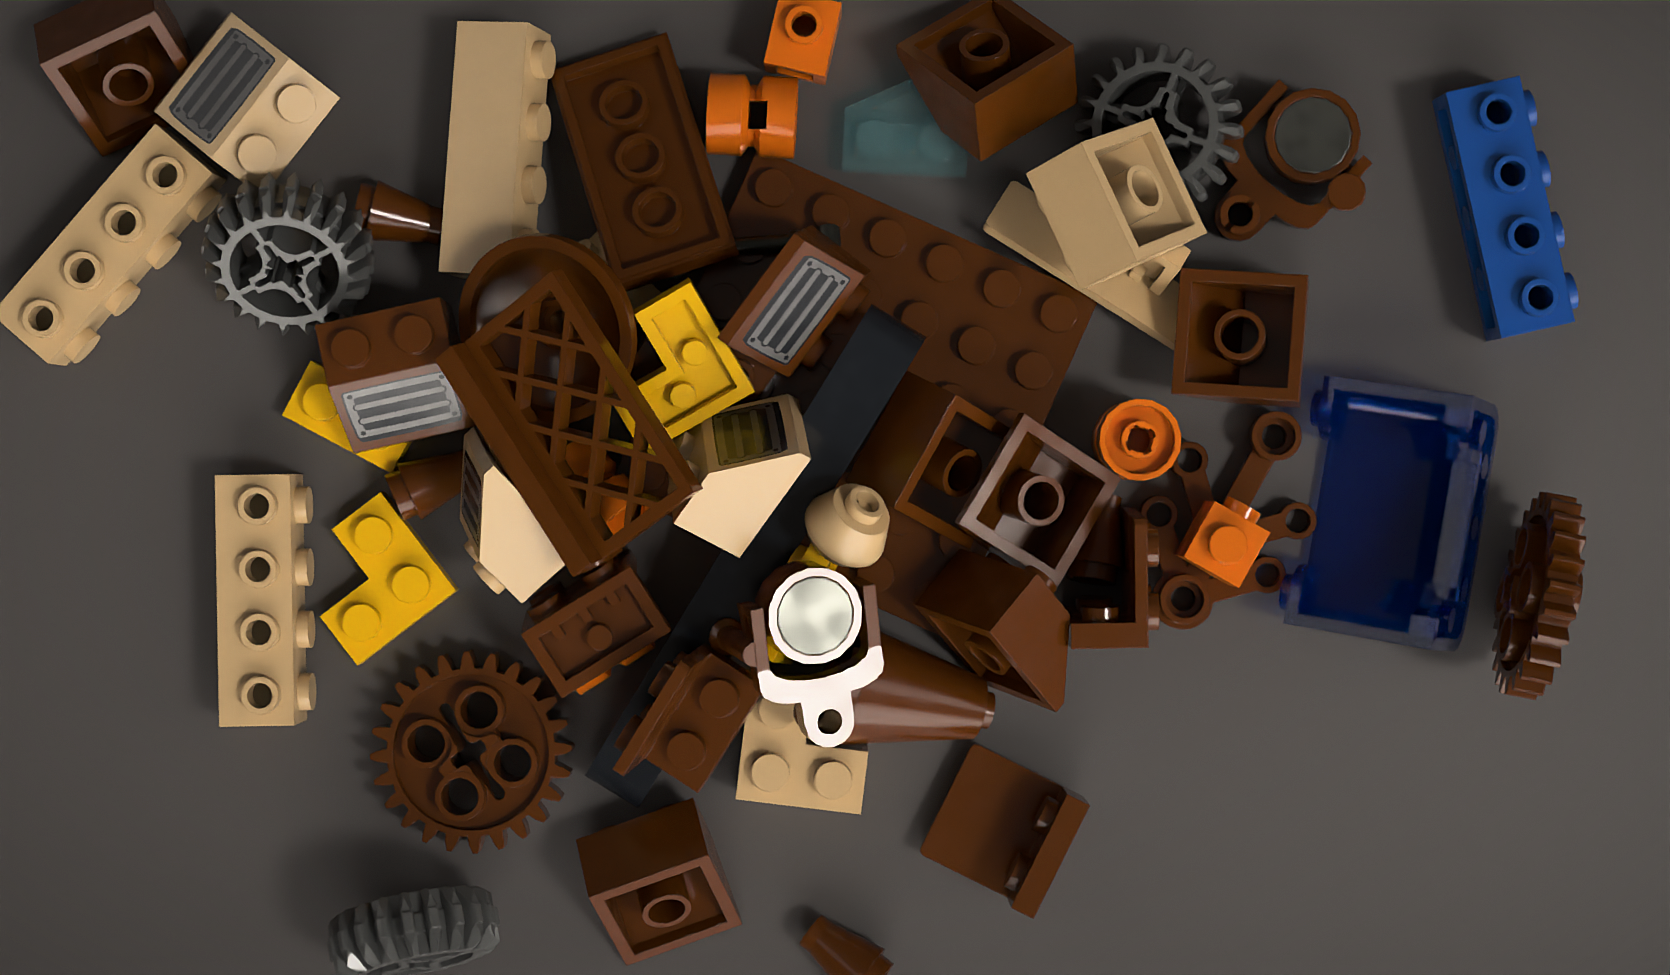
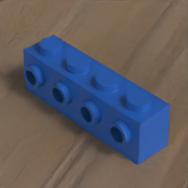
[1432,76,1579,342]

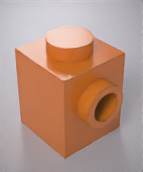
[764,0,842,85]
[1174,496,1271,588]

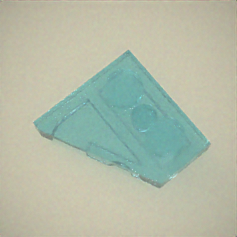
[842,79,967,179]

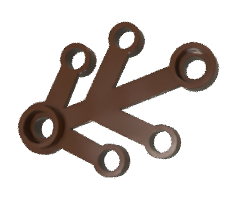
[1139,411,1317,630]

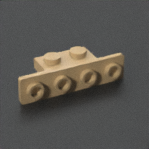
[983,181,1192,350]

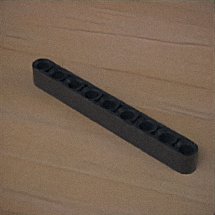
[585,304,926,808]

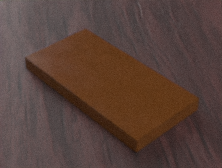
[551,32,739,292]

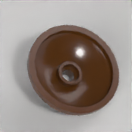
[459,233,637,423]

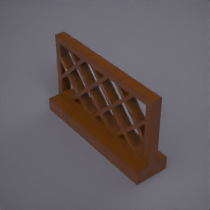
[434,269,703,577]

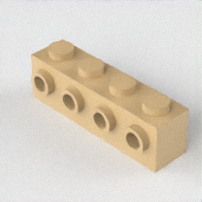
[438,21,556,279]
[0,124,227,366]
[215,474,316,727]

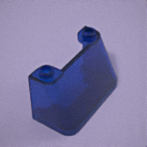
[1279,375,1499,651]

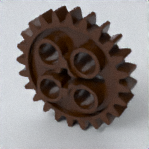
[1492,492,1586,700]
[370,649,575,854]

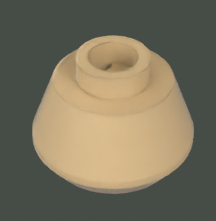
[805,484,890,568]

